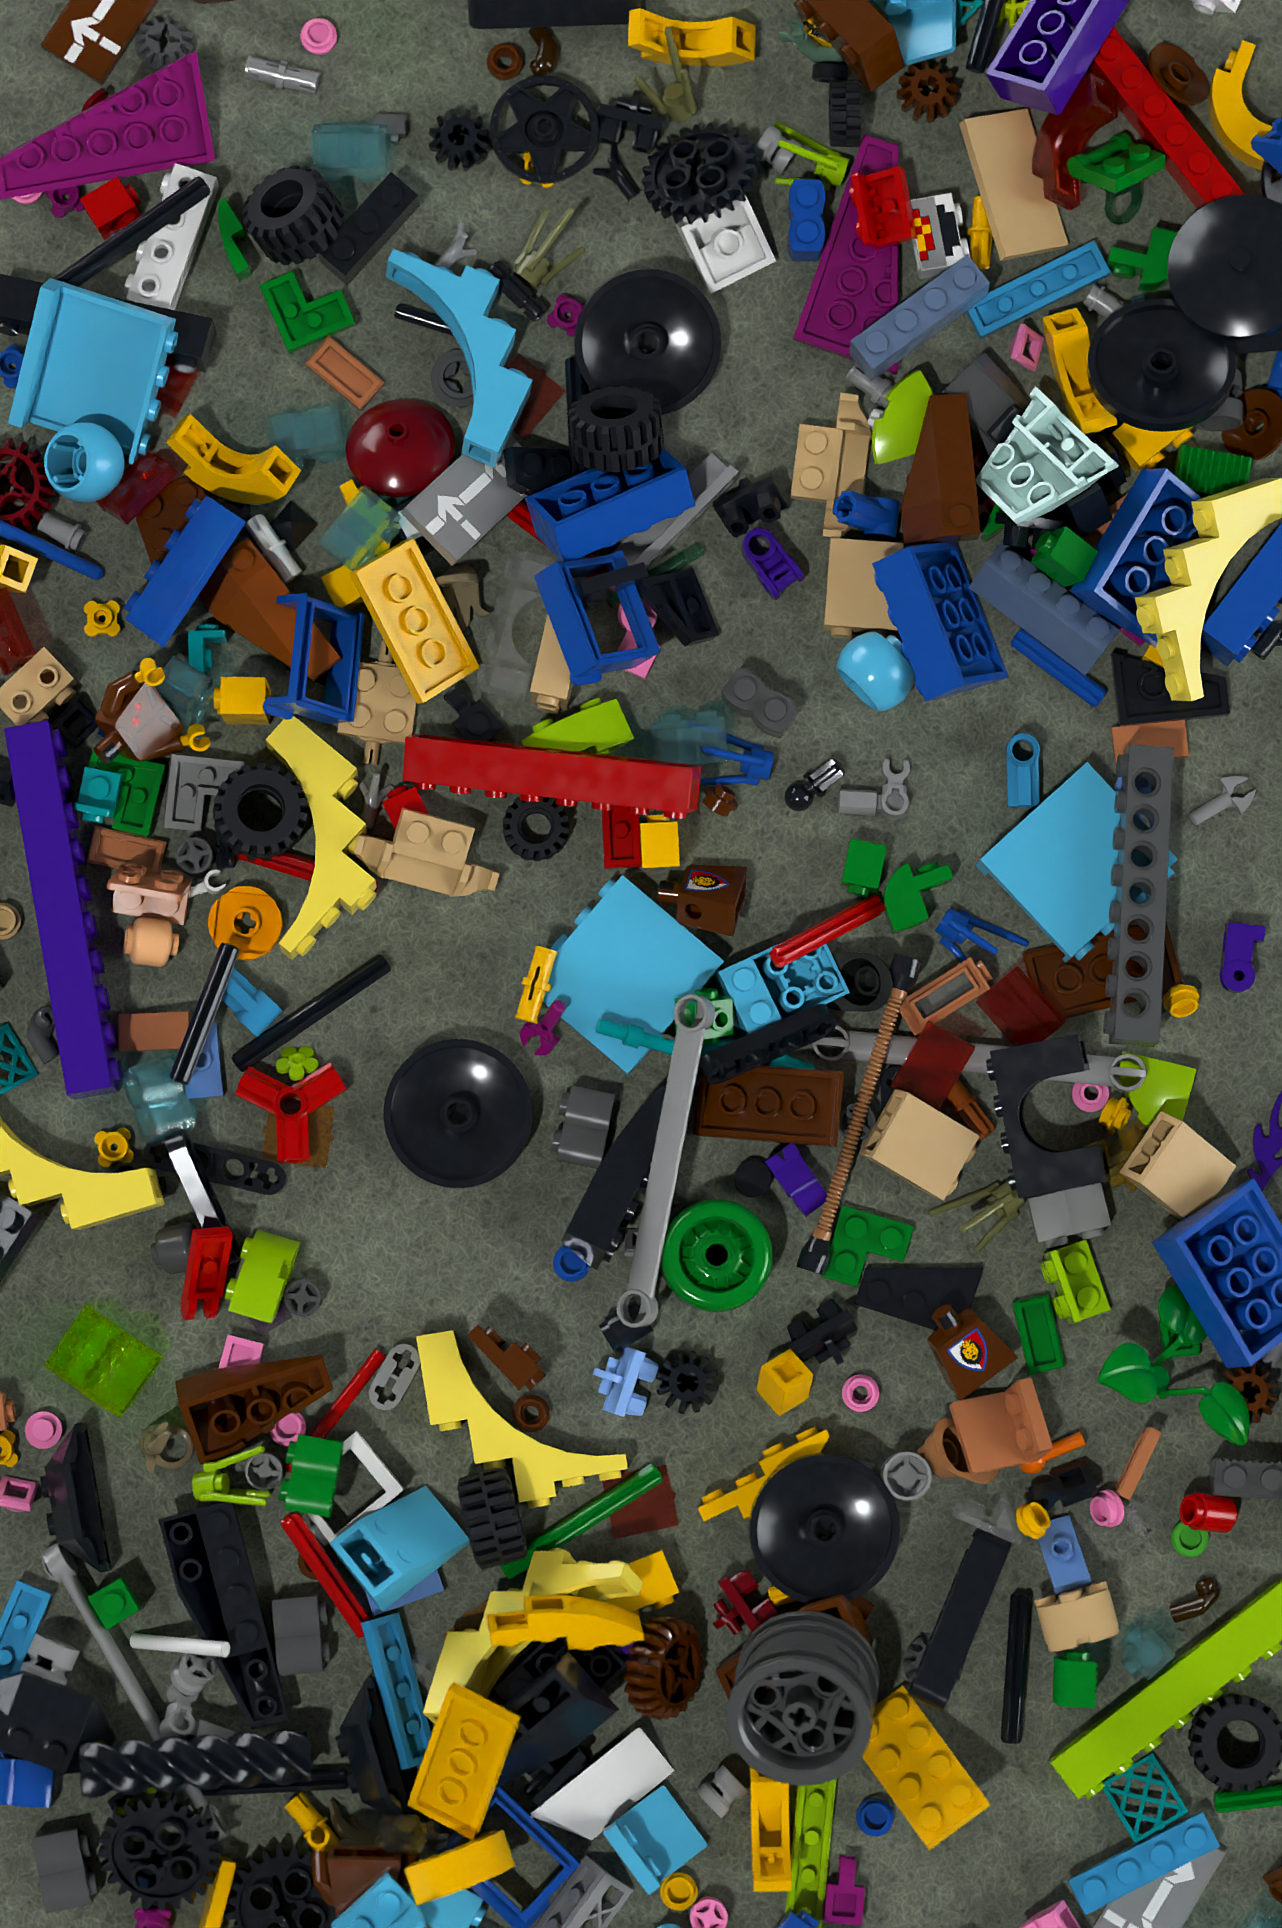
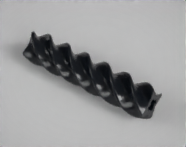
[79,1730,312,1798]

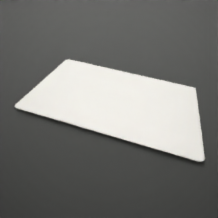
[531,1728,674,1840]

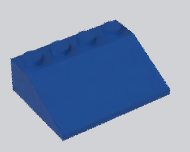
[1070,468,1201,648]
[123,495,246,647]
[872,542,1009,702]
[1152,1179,1282,1368]

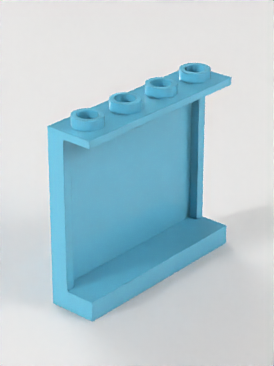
[8,278,178,465]
[975,762,1178,963]
[526,875,724,1076]

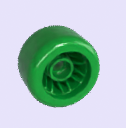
[660,1199,773,1313]

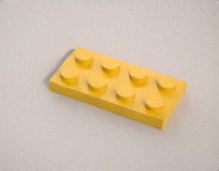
[349,538,480,704]
[407,1682,521,1840]
[862,1685,990,1850]

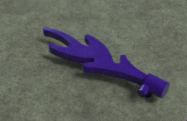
[1247,1091,1282,1192]

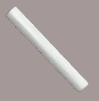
[130,1633,230,1657]

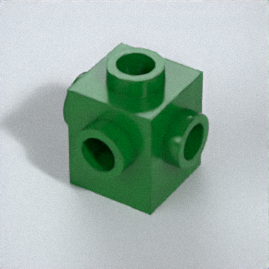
[675,988,735,1044]

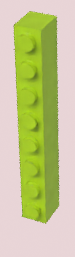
[1047,1577,1282,1799]

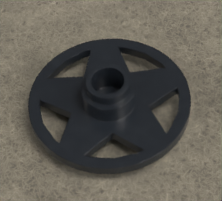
[490,76,599,184]

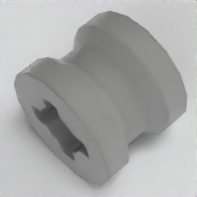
[170,1653,217,1696]

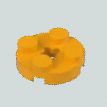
[208,886,283,961]

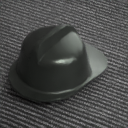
[826,952,893,1012]

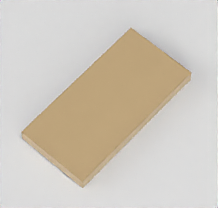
[959,108,1069,261]

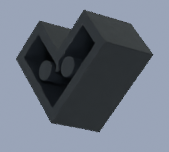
[1055,432,1127,538]

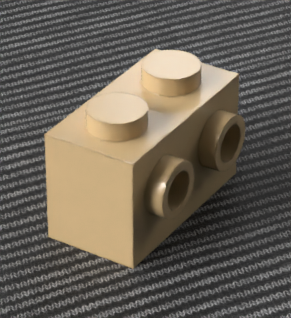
[0,647,78,726]

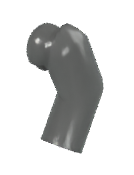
[27,1007,60,1065]

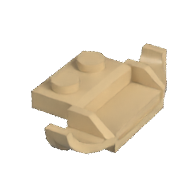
[790,393,872,538]
[354,807,500,897]

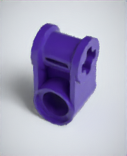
[741,528,805,601]

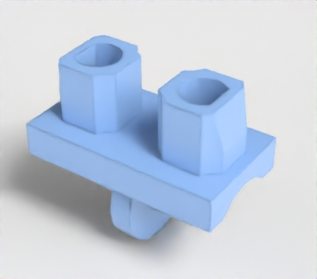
[592,1347,659,1417]

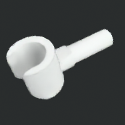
[189,870,226,898]

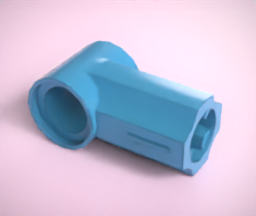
[1004,733,1040,808]
[221,967,283,1038]

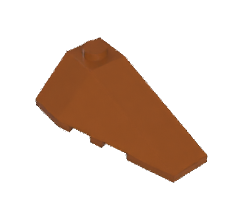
[198,537,342,682]

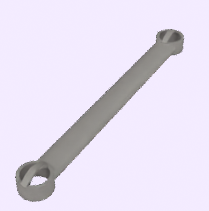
[617,995,715,1327]
[813,1025,1146,1092]
[42,1543,229,1844]

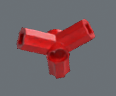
[235,1062,348,1164]

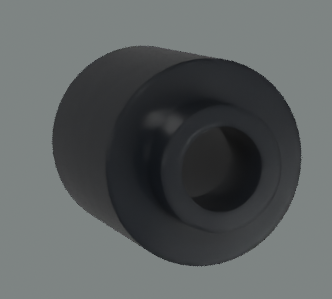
[598,1299,656,1351]

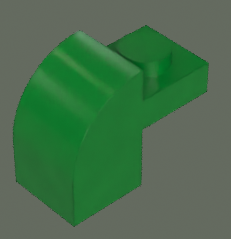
[1106,227,1178,292]
[883,862,954,935]

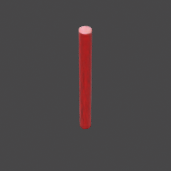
[284,1348,386,1473]

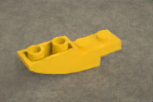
[697,1426,830,1522]
[487,1595,644,1651]

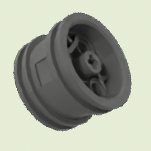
[726,1611,880,1786]

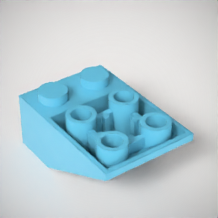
[712,942,850,1038]
[330,1486,470,1612]

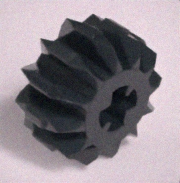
[429,109,490,172]
[656,1351,719,1414]

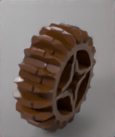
[623,1616,704,1720]

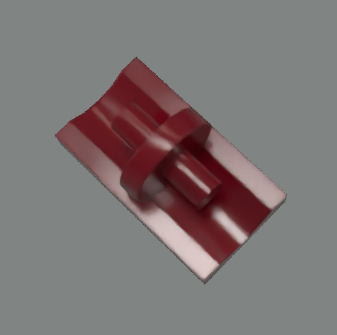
[712,1570,779,1635]

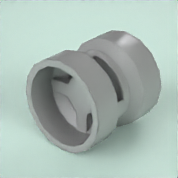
[755,125,802,176]
[245,1453,285,1490]
[696,1765,749,1818]

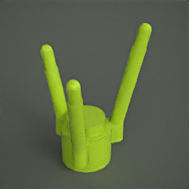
[774,121,849,191]
[192,1445,271,1506]

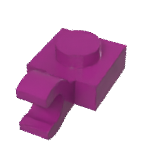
[823,1855,865,1925]

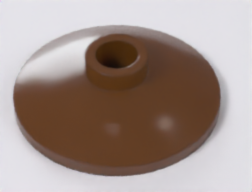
[1148,43,1209,105]
[1221,389,1282,461]

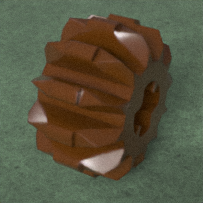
[896,60,959,124]
[1221,1362,1279,1423]

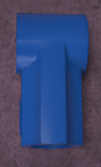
[833,491,900,541]

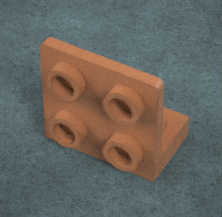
[107,863,192,925]
[950,1378,1053,1475]

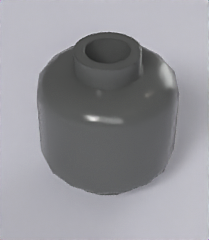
[150,1222,201,1274]

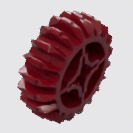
[0,438,56,538]

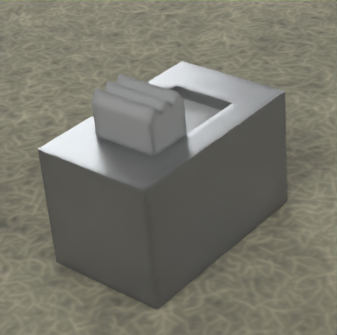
[372,114,406,145]

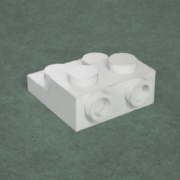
[676,194,776,293]

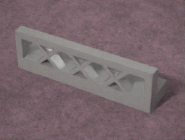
[611,453,739,571]
[534,1855,633,1928]

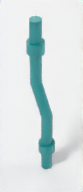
[595,1018,814,1070]

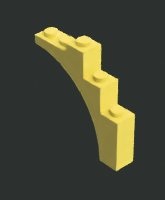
[1135,478,1282,701]
[265,715,377,961]
[0,1116,165,1230]
[416,1330,628,1508]
[423,1548,643,1724]

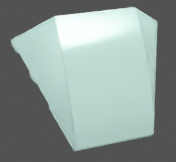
[976,386,1119,524]

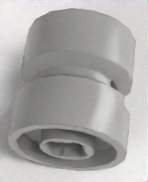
[880,1452,932,1501]
[19,1632,80,1686]

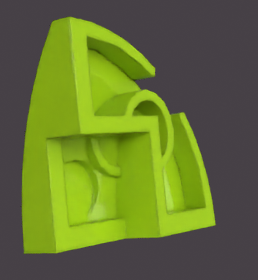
[872,369,933,465]
[1120,1052,1197,1129]

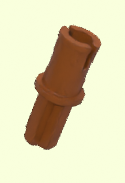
[935,1070,995,1141]

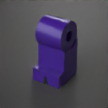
[1219,922,1266,993]
[764,1144,828,1217]

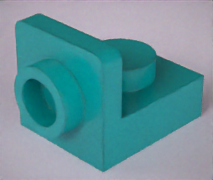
[188,624,227,680]
[73,767,123,823]

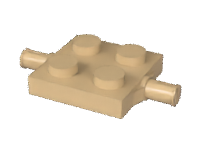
[337,640,416,766]

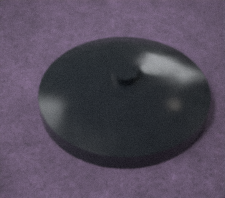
[1168,195,1282,341]
[574,268,721,415]
[1087,299,1236,432]
[383,1039,533,1189]
[748,1453,900,1604]

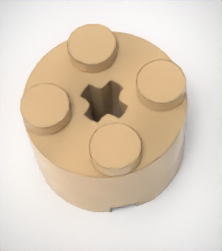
[1034,1581,1120,1652]

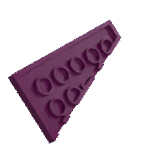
[0,50,215,200]
[793,134,898,375]

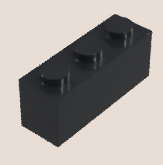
[318,172,420,286]

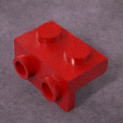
[849,166,917,250]

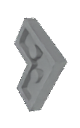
[162,753,245,831]

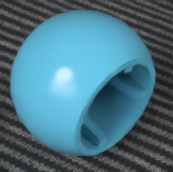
[44,422,125,503]
[836,631,915,712]

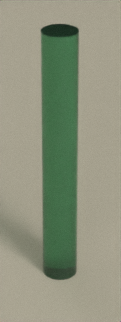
[606,542,704,608]

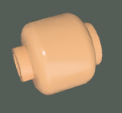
[124,917,179,967]

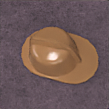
[917,1418,999,1484]

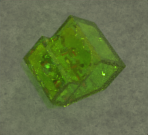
[44,1303,163,1419]

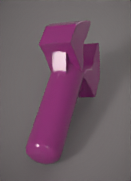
[520,1000,566,1055]

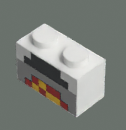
[910,193,969,279]

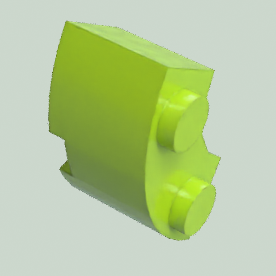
[521,698,634,754]
[225,1229,301,1323]

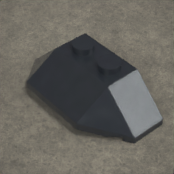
[40,1422,112,1573]
[0,1671,116,1774]
[335,1676,417,1827]

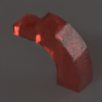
[1032,73,1118,211]

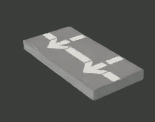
[400,435,527,566]
[1092,1814,1226,1928]

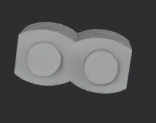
[1027,1183,1111,1248]

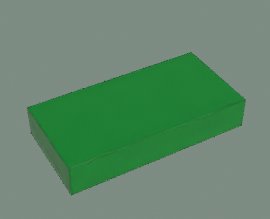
[1012,1294,1065,1375]

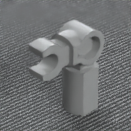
[838,759,910,820]
[159,1683,234,1741]

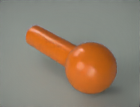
[1018,1431,1086,1474]

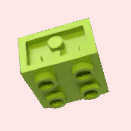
[1040,1240,1111,1325]

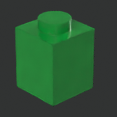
[1031,526,1099,587]
[840,838,887,897]
[88,1577,143,1630]

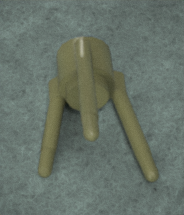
[634,27,697,122]
[512,207,585,289]
[928,1180,1025,1253]

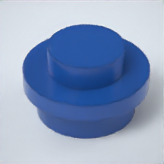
[553,1245,590,1282]
[856,1798,894,1836]

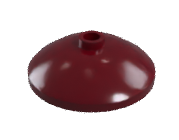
[345,399,455,497]

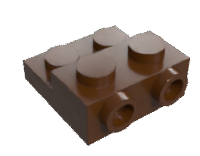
[467,1325,547,1391]

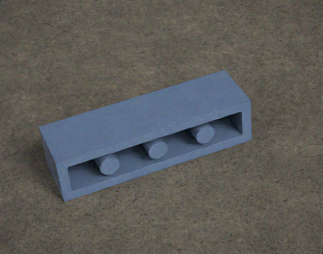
[849,255,990,381]
[968,542,1120,676]

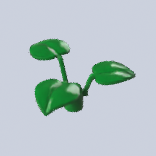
[1097,1285,1249,1446]

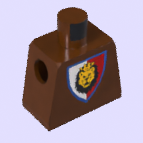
[658,865,747,936]
[927,1304,1018,1400]

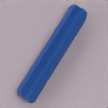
[1011,629,1106,707]

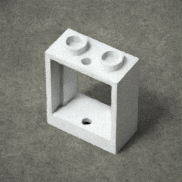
[299,1431,405,1546]

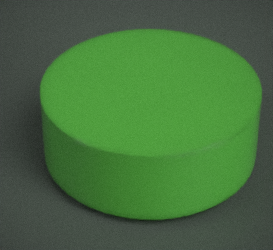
[1170,1521,1209,1557]

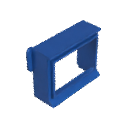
[534,550,661,686]
[263,593,364,724]
[435,1785,581,1928]

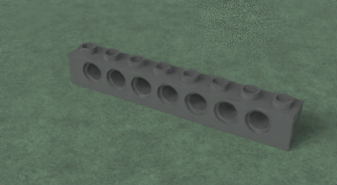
[1103,744,1174,1047]

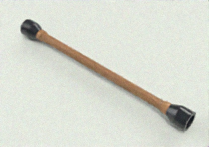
[796,953,923,1275]

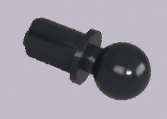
[784,758,845,811]

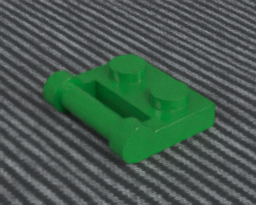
[1067,132,1165,194]

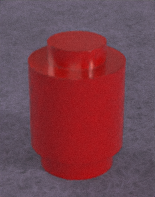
[1180,1492,1238,1533]

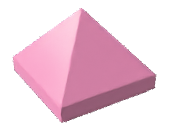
[1009,324,1045,371]
[0,1476,39,1512]

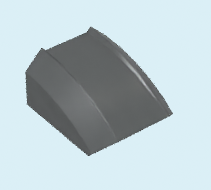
[940,353,1030,462]

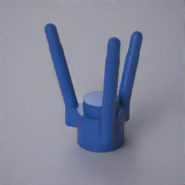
[693,722,774,786]
[935,907,1029,985]

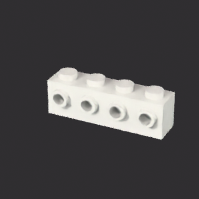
[123,163,219,310]

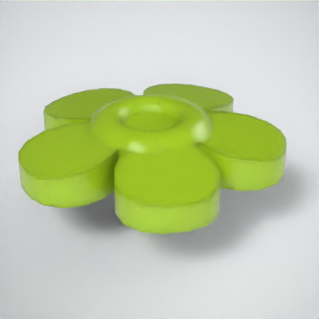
[276,1046,319,1081]

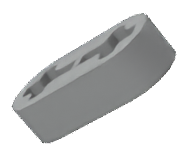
[369,1344,420,1410]

